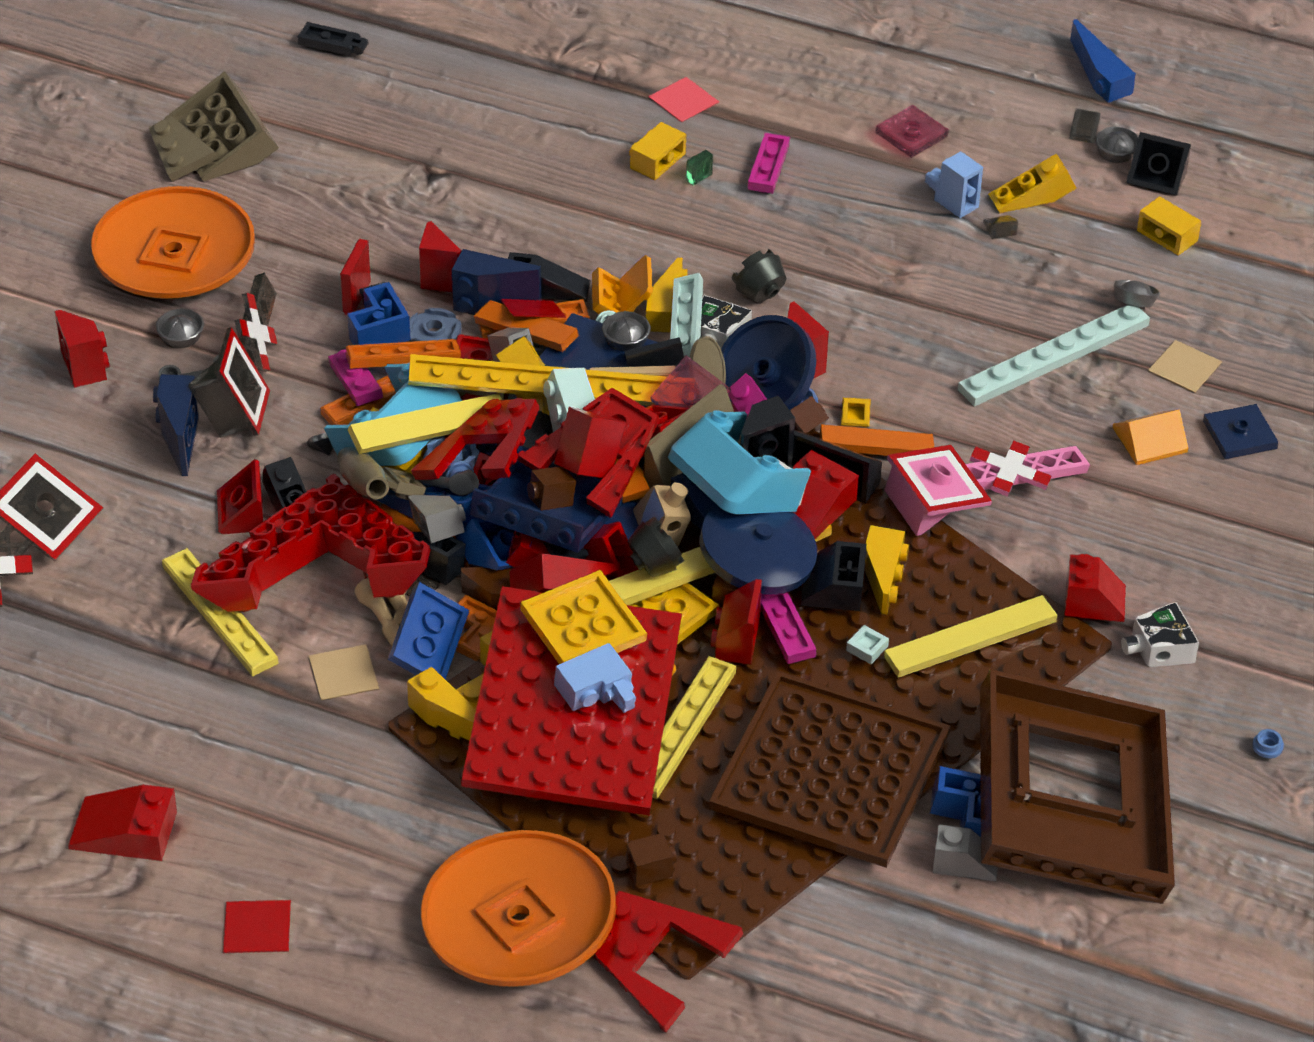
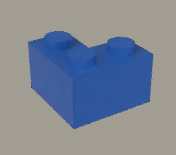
[347,282,411,345]
[930,766,981,837]

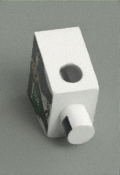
[700,295,752,349]
[1121,602,1199,667]

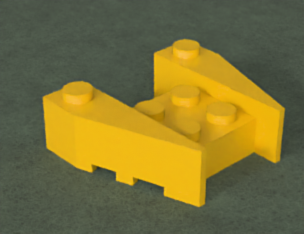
[407,631,492,741]

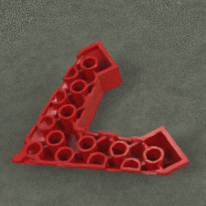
[191,473,430,612]

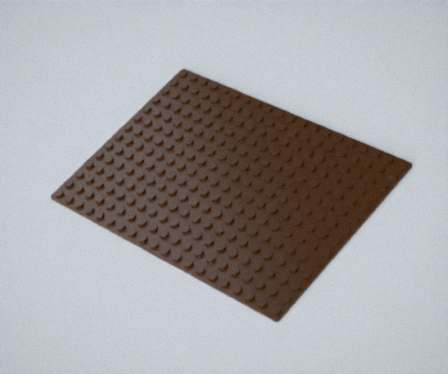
[388,431,1112,980]

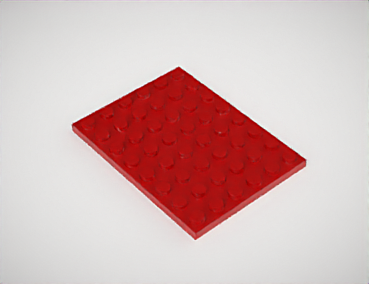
[461,586,682,816]

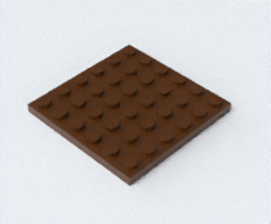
[709,670,951,868]

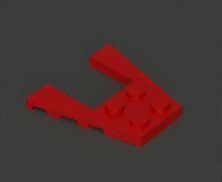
[518,388,659,518]
[411,398,540,480]
[592,890,743,1033]

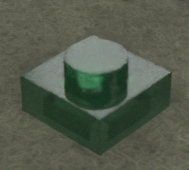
[686,150,713,185]

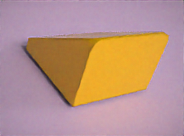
[841,398,871,427]

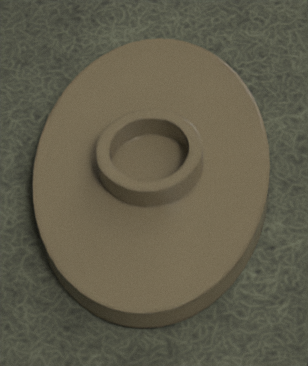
[689,336,726,401]

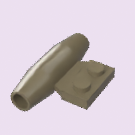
[337,447,426,500]

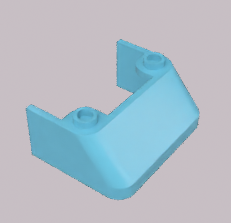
[324,363,462,466]
[668,410,811,514]

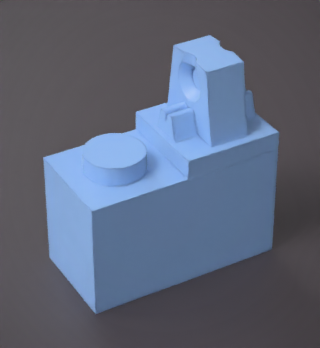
[925,151,983,218]
[554,643,636,713]

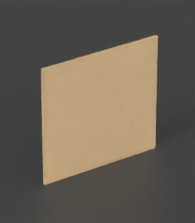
[1148,340,1222,393]
[309,644,379,701]

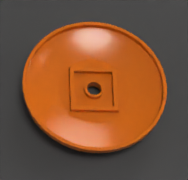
[91,186,255,299]
[421,830,616,987]

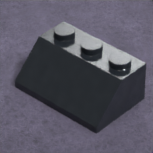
[740,396,795,468]
[792,430,882,504]

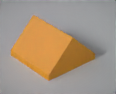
[1112,409,1189,465]

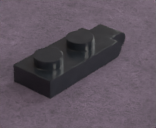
[297,22,369,56]

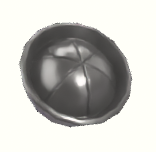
[1096,126,1138,163]
[1114,280,1160,307]
[156,308,204,348]
[602,311,651,351]

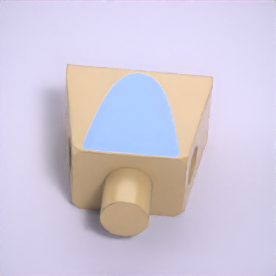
[633,483,691,547]

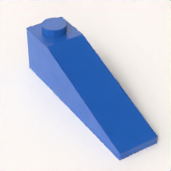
[1070,19,1136,103]

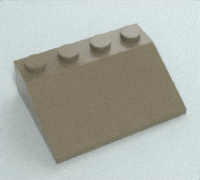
[164,71,279,181]
[644,384,741,489]

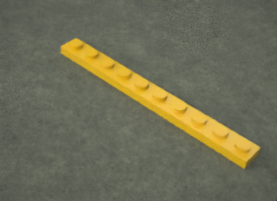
[408,354,695,408]

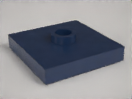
[1203,404,1279,459]

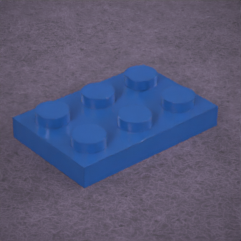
[387,582,470,680]

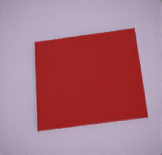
[500,299,566,318]
[223,900,291,953]

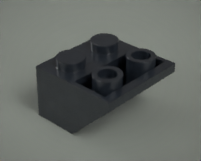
[801,541,867,611]

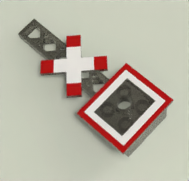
[189,273,277,438]
[0,453,104,607]

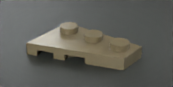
[149,116,219,182]

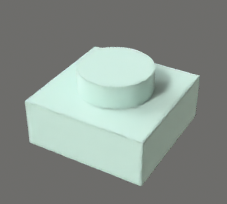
[846,625,889,664]

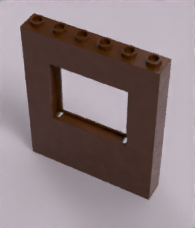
[980,669,1175,904]

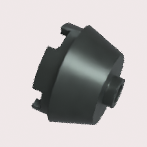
[732,249,787,303]
[627,517,685,577]

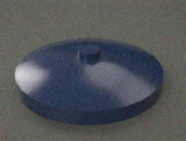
[721,315,816,412]
[699,505,817,595]

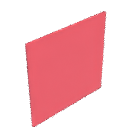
[648,77,719,122]

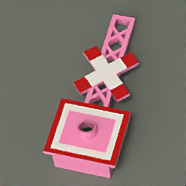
[885,440,1090,536]

